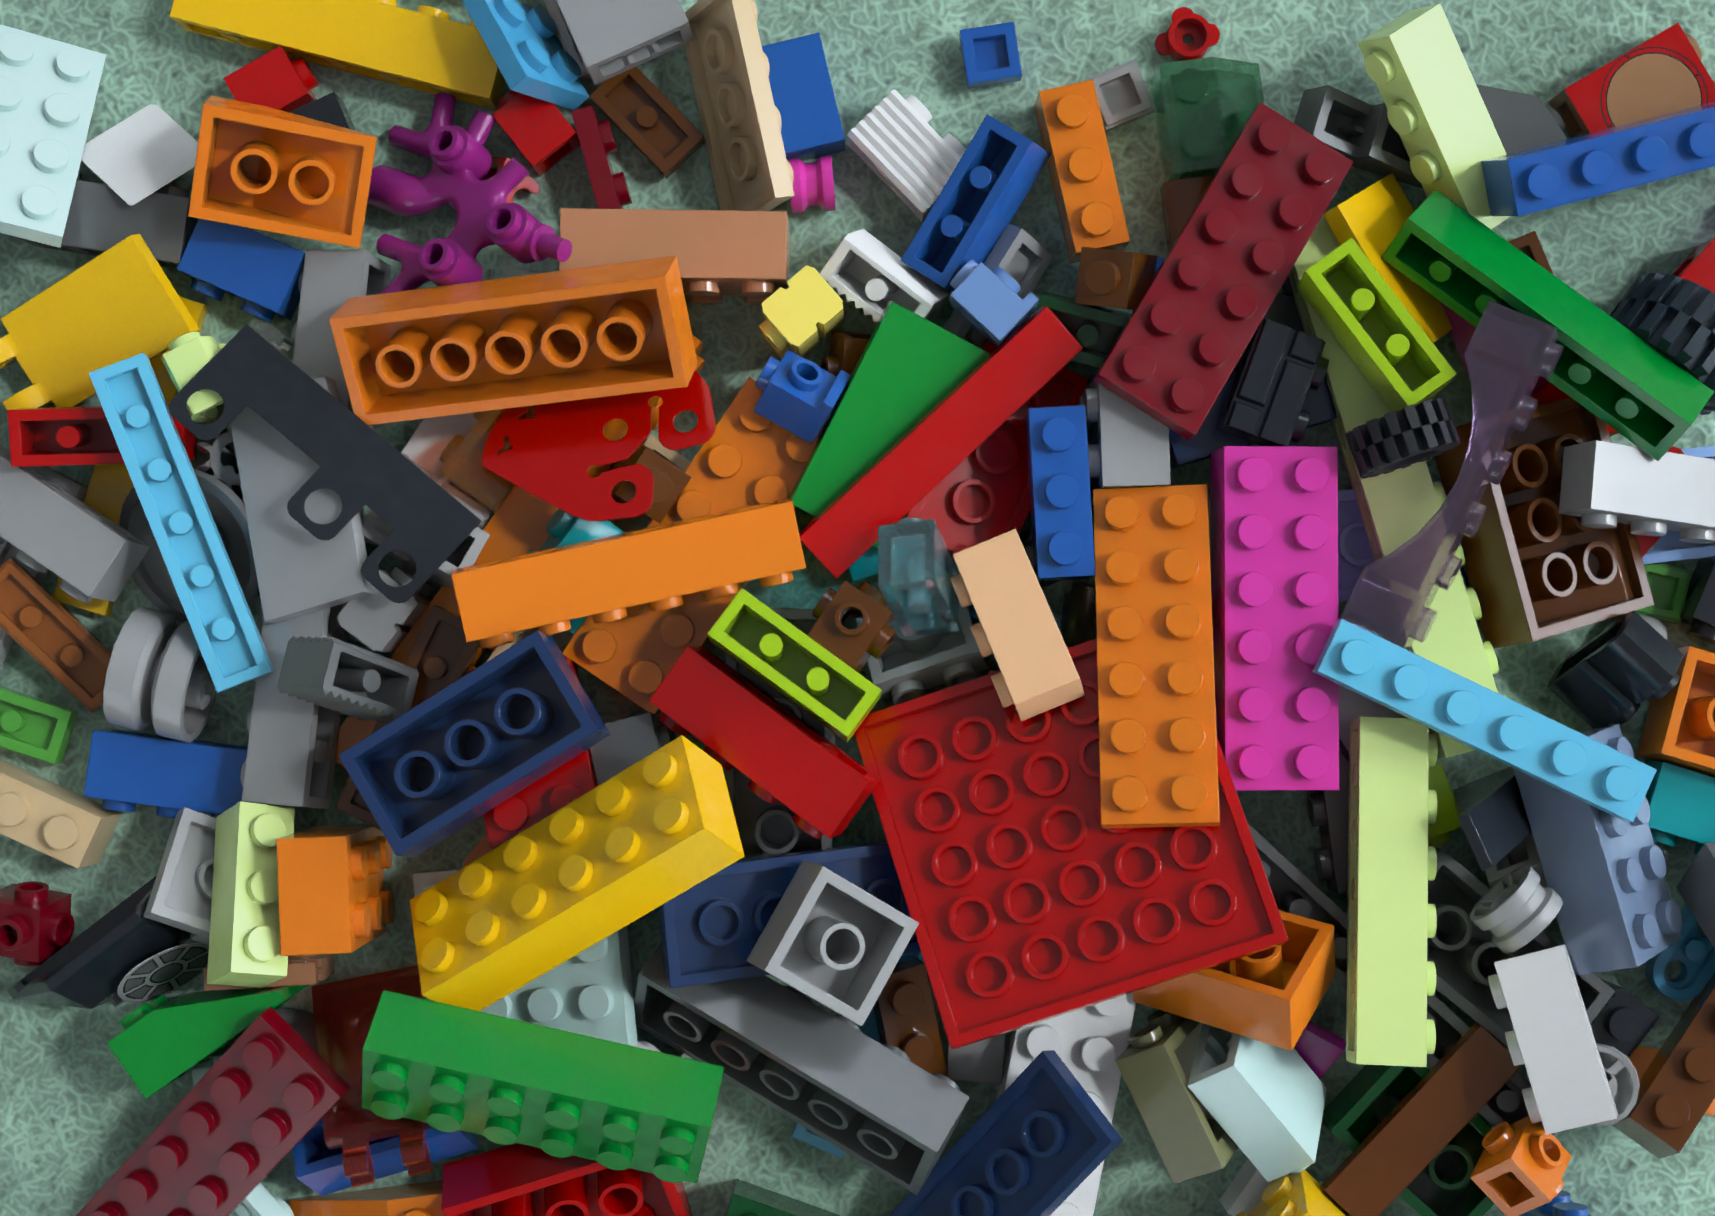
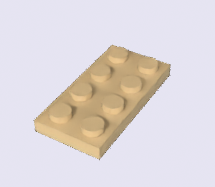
[684,0,795,211]

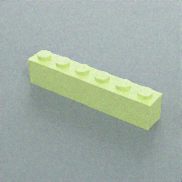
[1346,716,1438,1067]

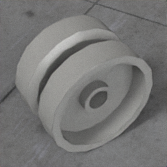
[103,606,217,743]

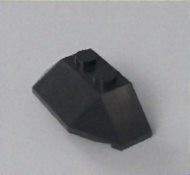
[7,876,191,1009]

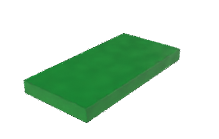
[788,301,990,553]

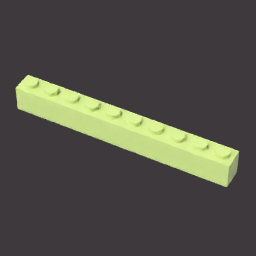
[1288,212,1508,760]

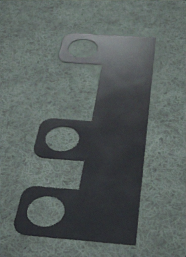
[169,324,482,603]

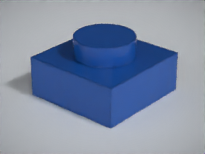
[959,22,1022,89]

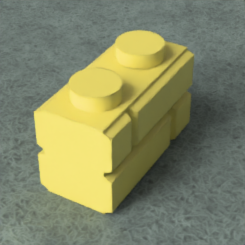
[758,265,844,359]

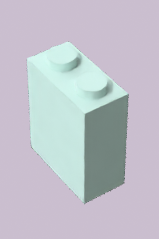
[1187,1023,1327,1182]

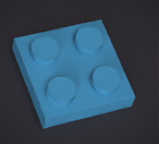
[462,0,589,110]

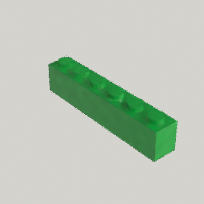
[1381,190,1714,461]

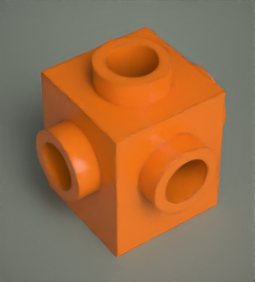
[1470,1116,1571,1216]

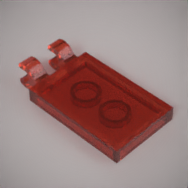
[311,965,433,1188]

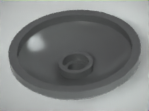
[119,469,260,623]

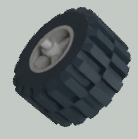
[1609,273,1715,415]

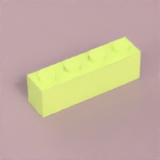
[1358,4,1511,229]

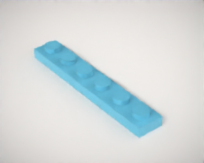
[89,353,275,693]
[1313,619,1657,822]

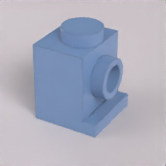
[950,259,1039,348]

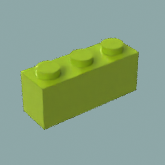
[1297,238,1457,412]
[707,588,882,743]

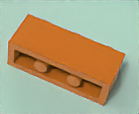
[1034,79,1130,264]

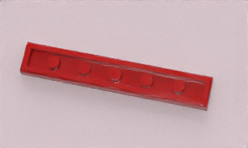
[799,306,1083,579]

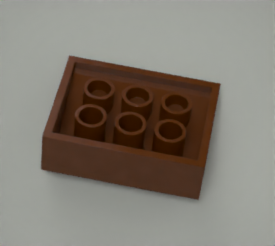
[1435,398,1655,649]

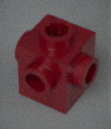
[0,881,74,966]

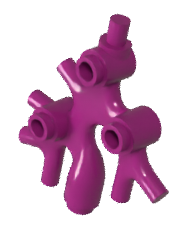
[367,92,572,294]

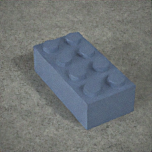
[1513,723,1682,976]

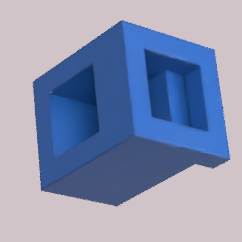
[753,349,851,444]

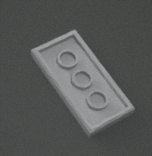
[230,376,374,624]

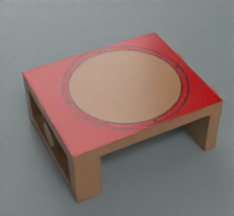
[1548,23,1715,138]

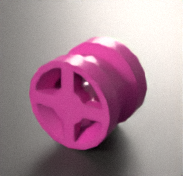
[788,155,836,214]

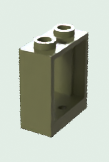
[1115,1010,1239,1184]

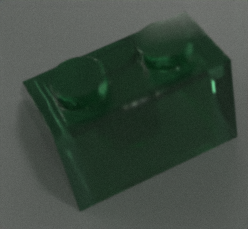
[1151,57,1264,182]

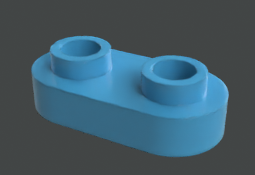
[1645,904,1715,1001]

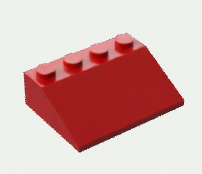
[441,1143,693,1216]

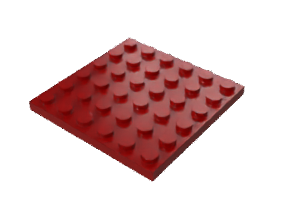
[854,639,1289,1050]

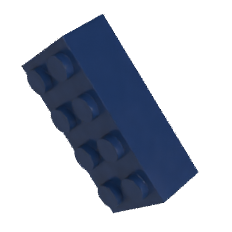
[338,630,611,857]

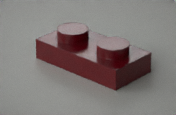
[571,106,632,209]

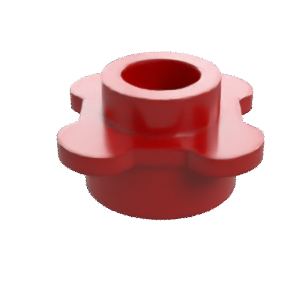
[1155,7,1220,73]

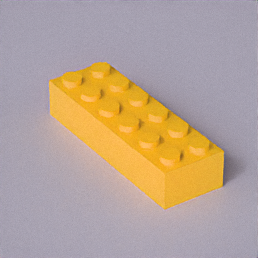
[409,735,745,1012]

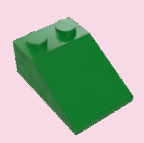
[107,985,310,1099]

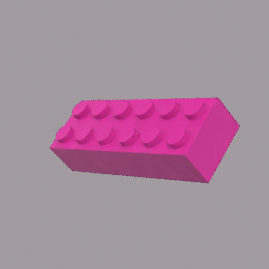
[1210,446,1339,791]

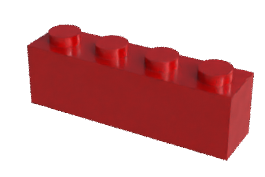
[649,646,880,839]

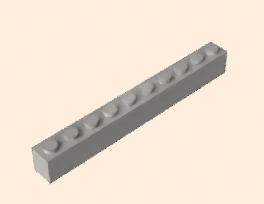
[240,250,391,809]

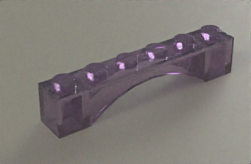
[1340,301,1564,649]

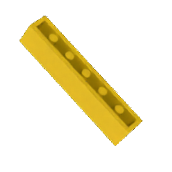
[170,0,506,111]

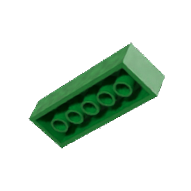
[362,990,724,1183]

